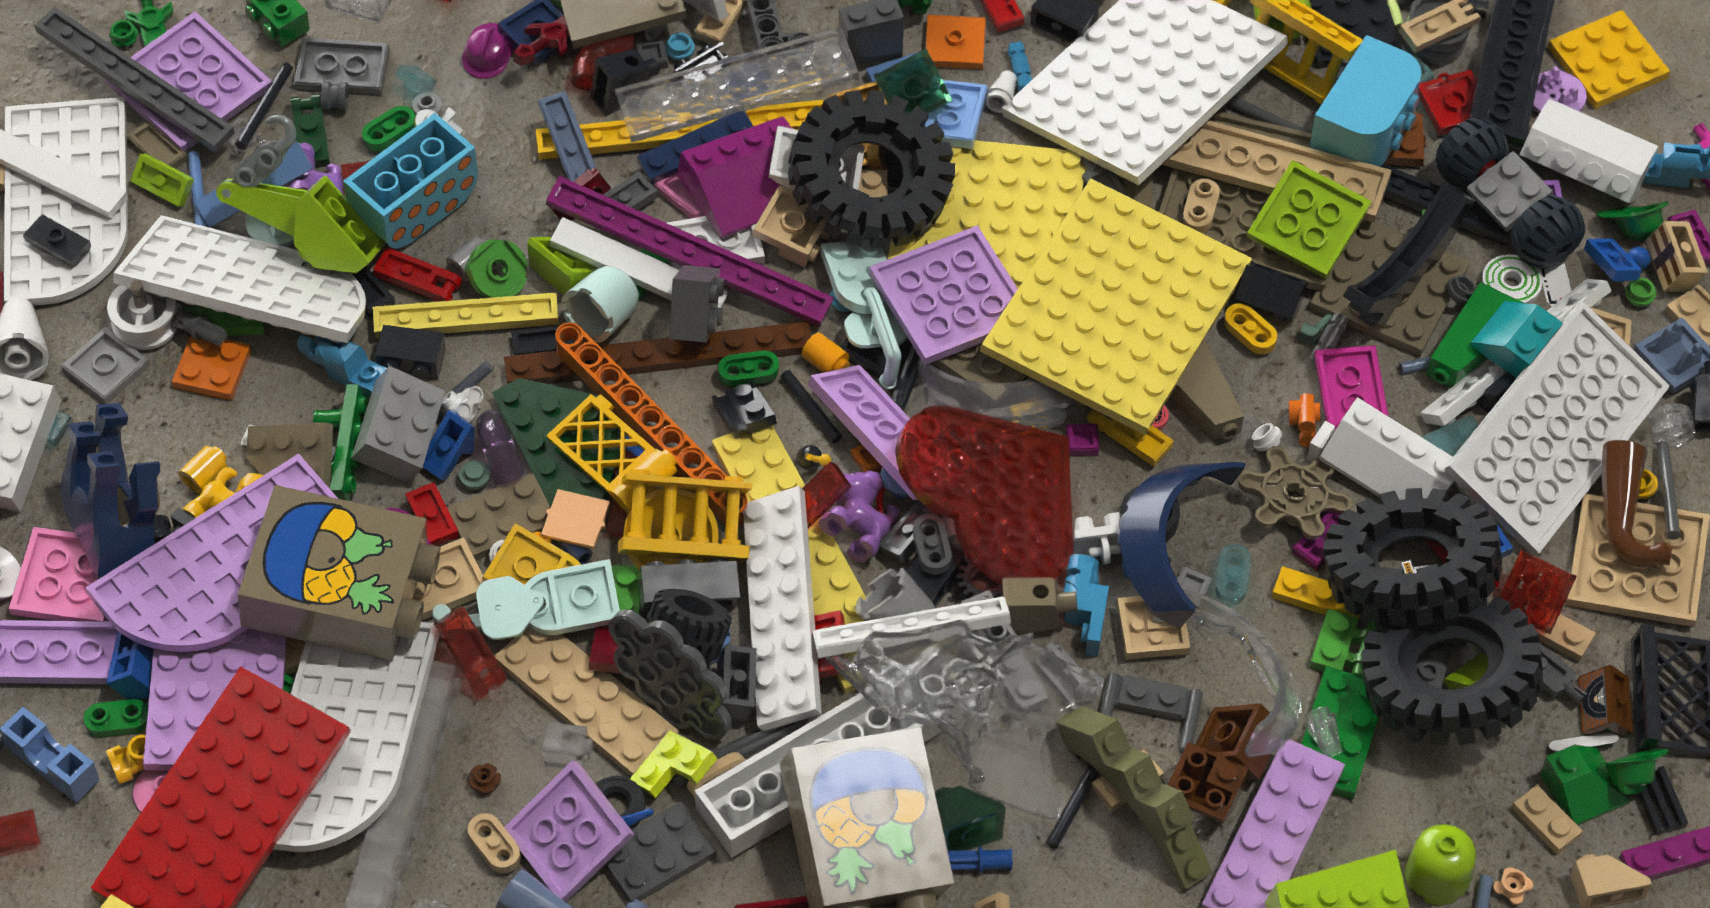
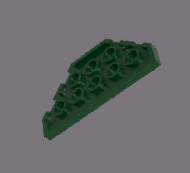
[492,378,627,507]

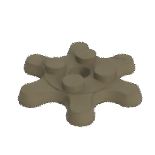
[1237,446,1353,540]

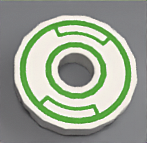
[1481,254,1543,304]

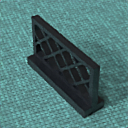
[1631,624,1710,758]

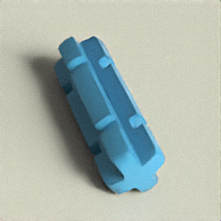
[1008,41,1033,92]

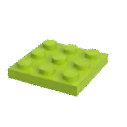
[1247,160,1372,279]

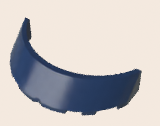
[1117,462,1246,628]

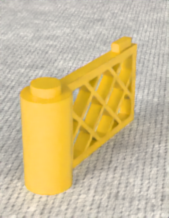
[546,394,677,513]

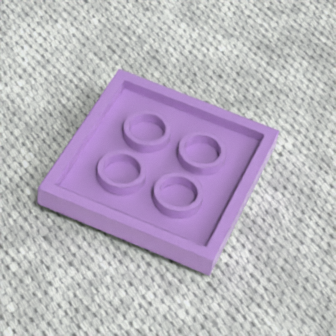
[504,760,635,902]

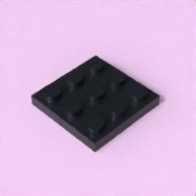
[1308,0,1403,69]

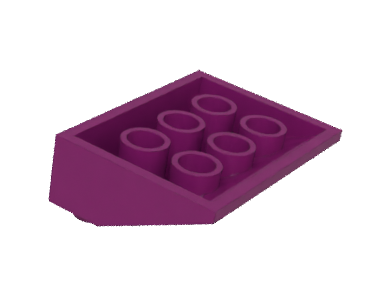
[677,116,793,238]

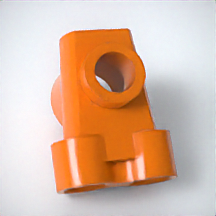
[1289,393,1321,447]

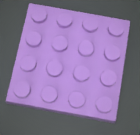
[105,11,272,152]
[869,225,1018,365]

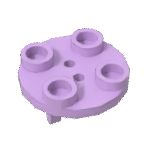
[1533,66,1587,114]

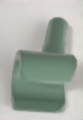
[1298,313,1333,345]

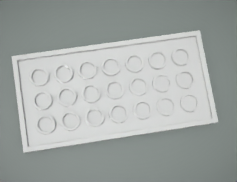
[1444,301,1670,556]

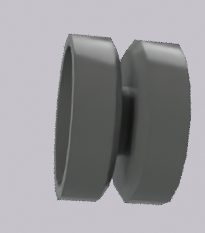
[1402,0,1472,66]

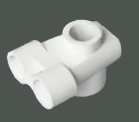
[439,386,484,423]

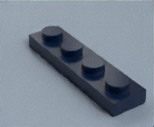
[637,109,753,184]

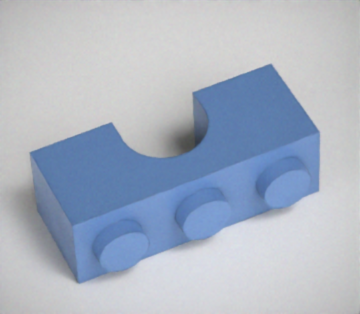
[0,707,100,803]

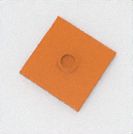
[925,15,986,70]

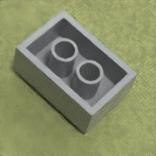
[351,366,445,483]

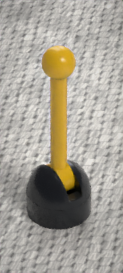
[796,445,831,470]

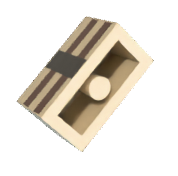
[1645,221,1708,292]

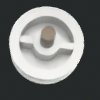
[107,281,179,350]

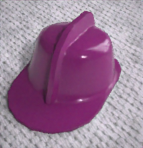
[462,23,514,79]

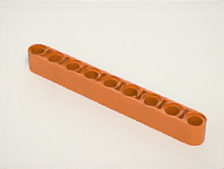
[555,322,748,527]

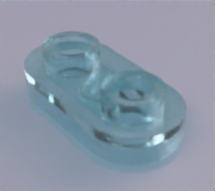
[1215,544,1251,605]

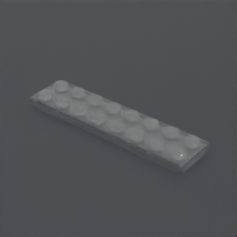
[615,27,859,143]

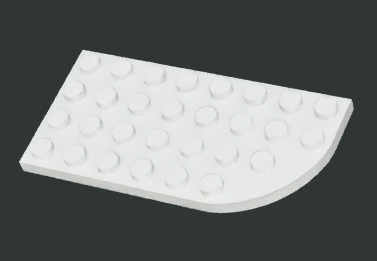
[4,97,128,306]
[113,215,366,343]
[274,622,441,852]

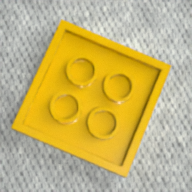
[1548,10,1670,109]

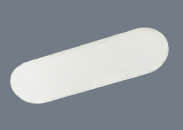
[1549,732,1619,751]

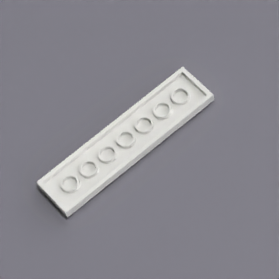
[743,486,822,731]

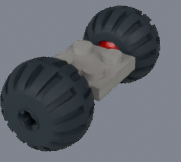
[1436,118,1586,269]

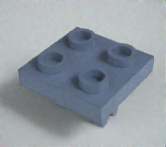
[1634,317,1710,394]

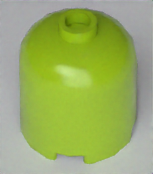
[1405,824,1477,906]

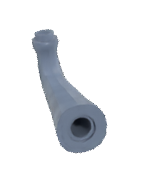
[496,869,649,908]

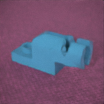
[1642,142,1710,188]
[297,334,387,397]
[1062,554,1109,657]

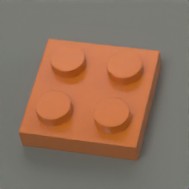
[172,335,252,401]

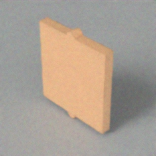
[541,489,611,549]

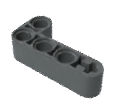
[745,0,814,75]

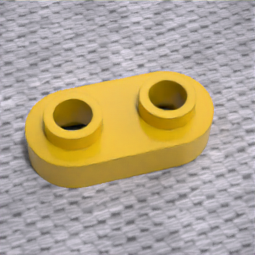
[1224,303,1277,354]

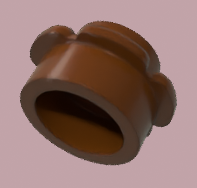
[468,763,501,795]

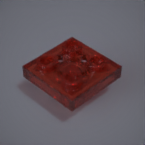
[1499,550,1577,634]

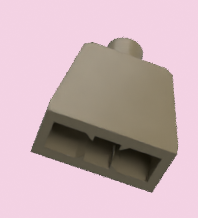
[1002,578,1078,635]

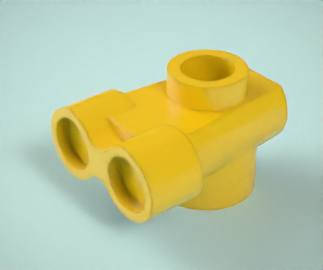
[106,735,146,784]

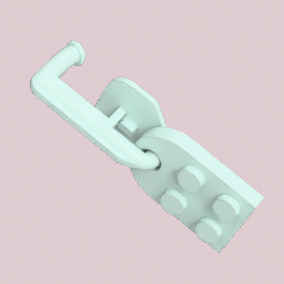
[820,239,907,390]
[432,559,620,640]

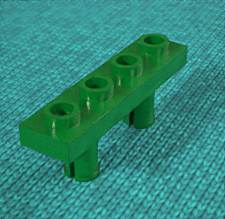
[313,384,369,501]

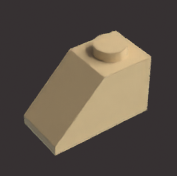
[1570,854,1652,908]

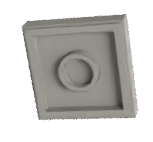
[61,327,150,404]

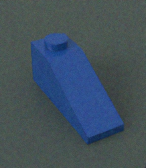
[106,631,154,700]

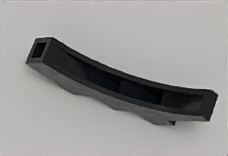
[1343,184,1475,326]

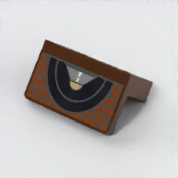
[1578,665,1633,737]

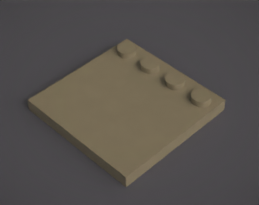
[561,0,687,49]

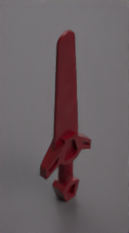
[513,15,570,66]

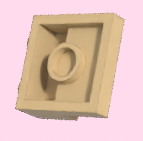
[752,185,830,268]

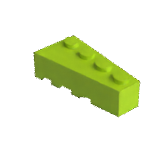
[1265,850,1410,908]

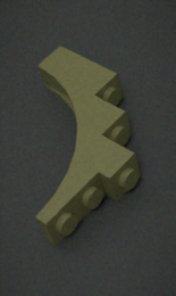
[1055,706,1212,890]

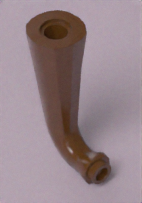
[1602,440,1672,569]

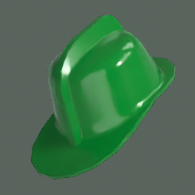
[1597,201,1669,241]
[1600,749,1669,794]

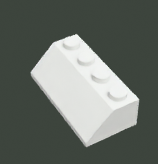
[1520,98,1659,203]
[1319,397,1455,500]

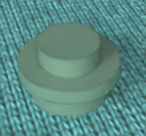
[459,460,491,491]

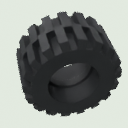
[646,588,732,662]

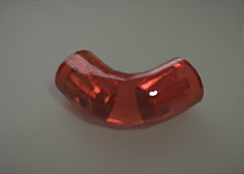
[571,34,635,91]

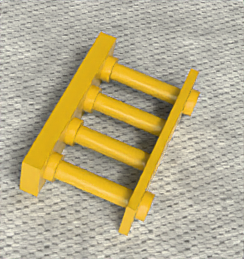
[1250,0,1363,104]
[618,469,752,563]

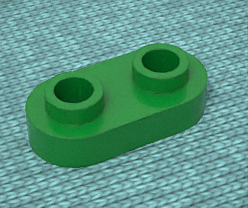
[362,106,416,151]
[718,350,779,387]
[83,699,148,738]

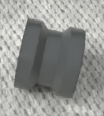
[321,81,349,111]

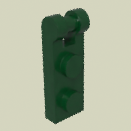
[290,94,330,168]

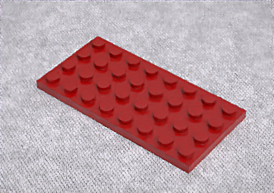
[90,666,351,908]

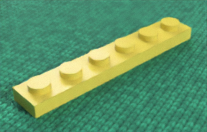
[373,293,559,339]

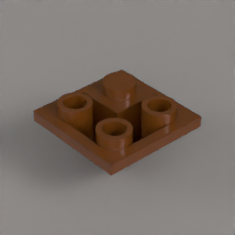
[1167,742,1249,823]

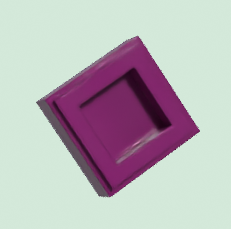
[1066,424,1099,456]

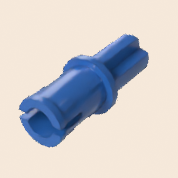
[948,847,1013,873]

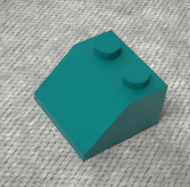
[1470,301,1563,379]

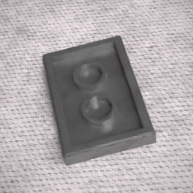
[293,37,390,96]

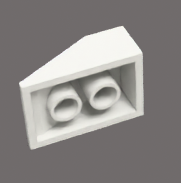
[769,126,865,191]

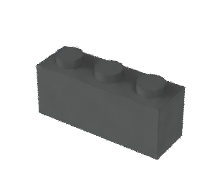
[638,558,740,613]

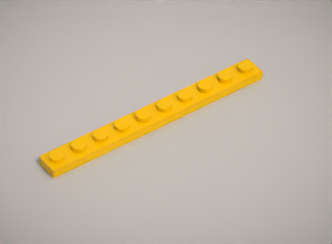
[535,99,825,160]

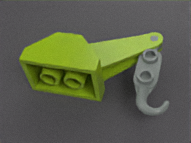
[216,115,386,273]

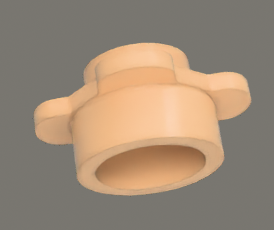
[1493,867,1533,905]

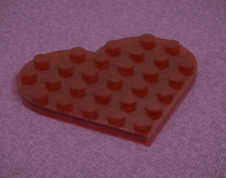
[895,405,1073,584]

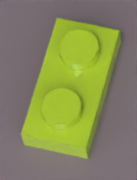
[130,153,194,207]

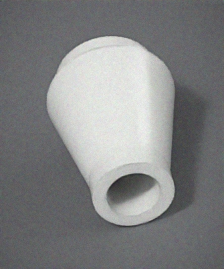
[985,71,1017,113]

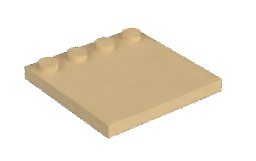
[1566,494,1710,627]

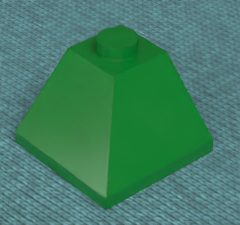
[1540,744,1630,826]

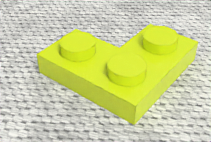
[630,730,718,798]

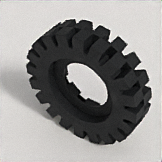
[788,90,955,248]
[1324,488,1502,626]
[1362,595,1543,746]

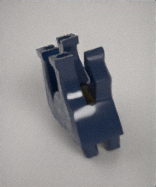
[61,403,160,581]

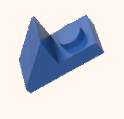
[423,410,475,480]

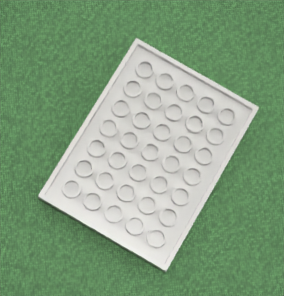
[1002,0,1288,185]

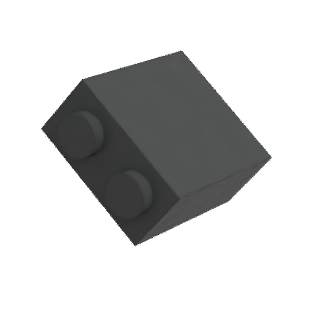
[838,0,904,74]

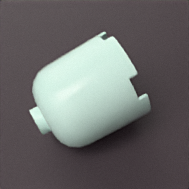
[562,266,639,343]

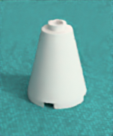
[0,298,49,380]

